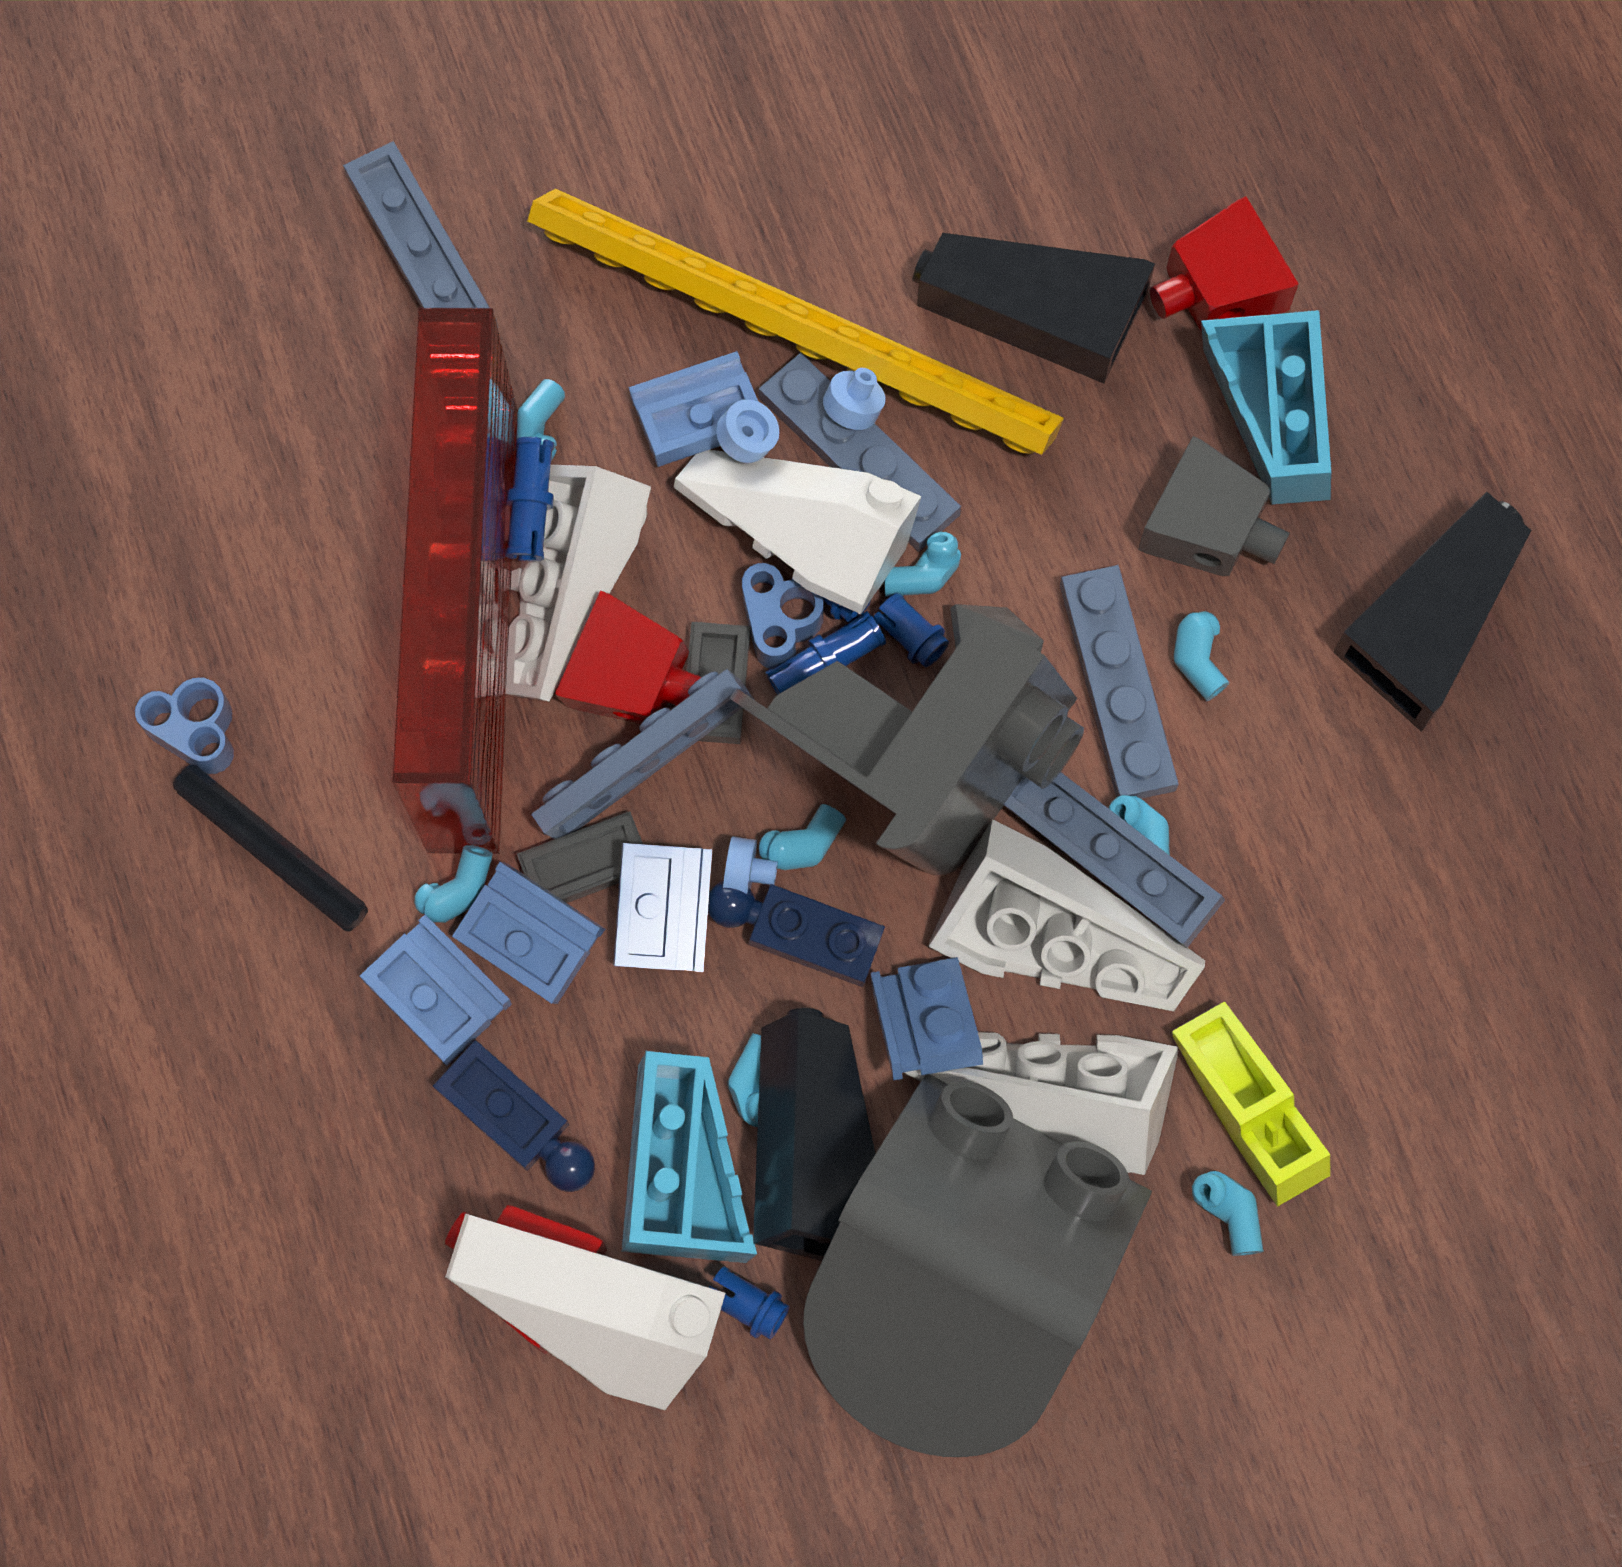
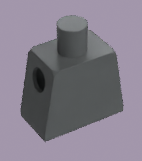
[1138,436,1290,576]

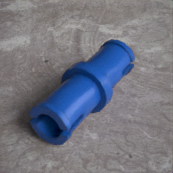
[505,437,554,562]
[765,611,886,695]

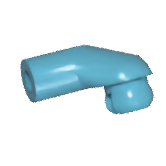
[516,379,565,461]
[884,532,961,597]
[1173,611,1229,701]
[1109,795,1170,855]
[759,804,846,870]
[414,845,493,923]
[728,1033,761,1127]
[1192,1171,1264,1256]

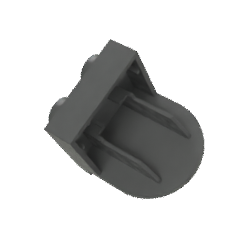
[730,613,1084,876]
[803,1074,1152,1457]

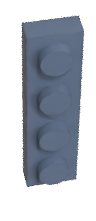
[343,141,498,354]
[759,352,961,552]
[1060,565,1179,799]
[531,669,754,839]
[1004,772,1225,948]

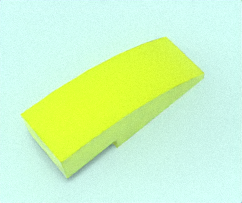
[1172,1001,1331,1207]

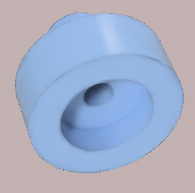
[823,368,885,430]
[716,399,779,463]
[723,836,778,894]

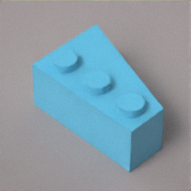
[1201,310,1331,504]
[621,1051,757,1263]

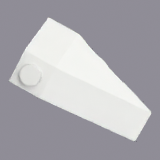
[674,450,921,614]
[506,465,651,701]
[929,819,1205,1011]
[904,1032,1178,1175]
[445,1214,726,1410]

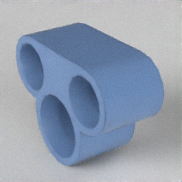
[742,563,823,669]
[135,678,234,774]

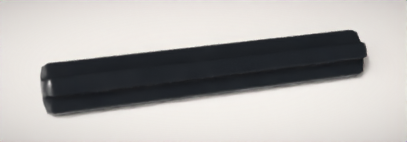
[173,764,368,932]

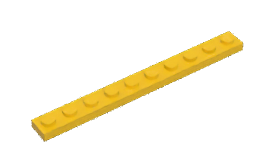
[527,189,1064,455]

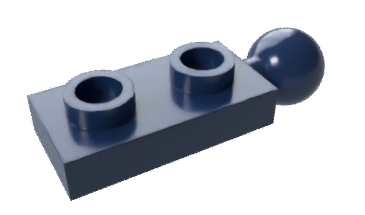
[708,881,885,987]
[433,1040,595,1192]

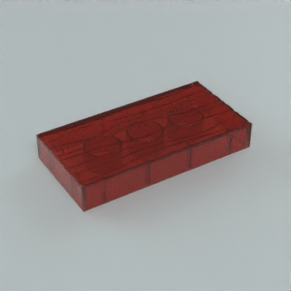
[392,308,518,854]

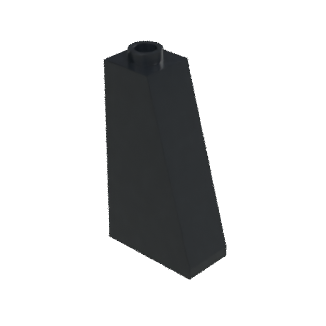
[912,232,1155,384]
[1333,492,1532,732]
[753,1008,876,1261]

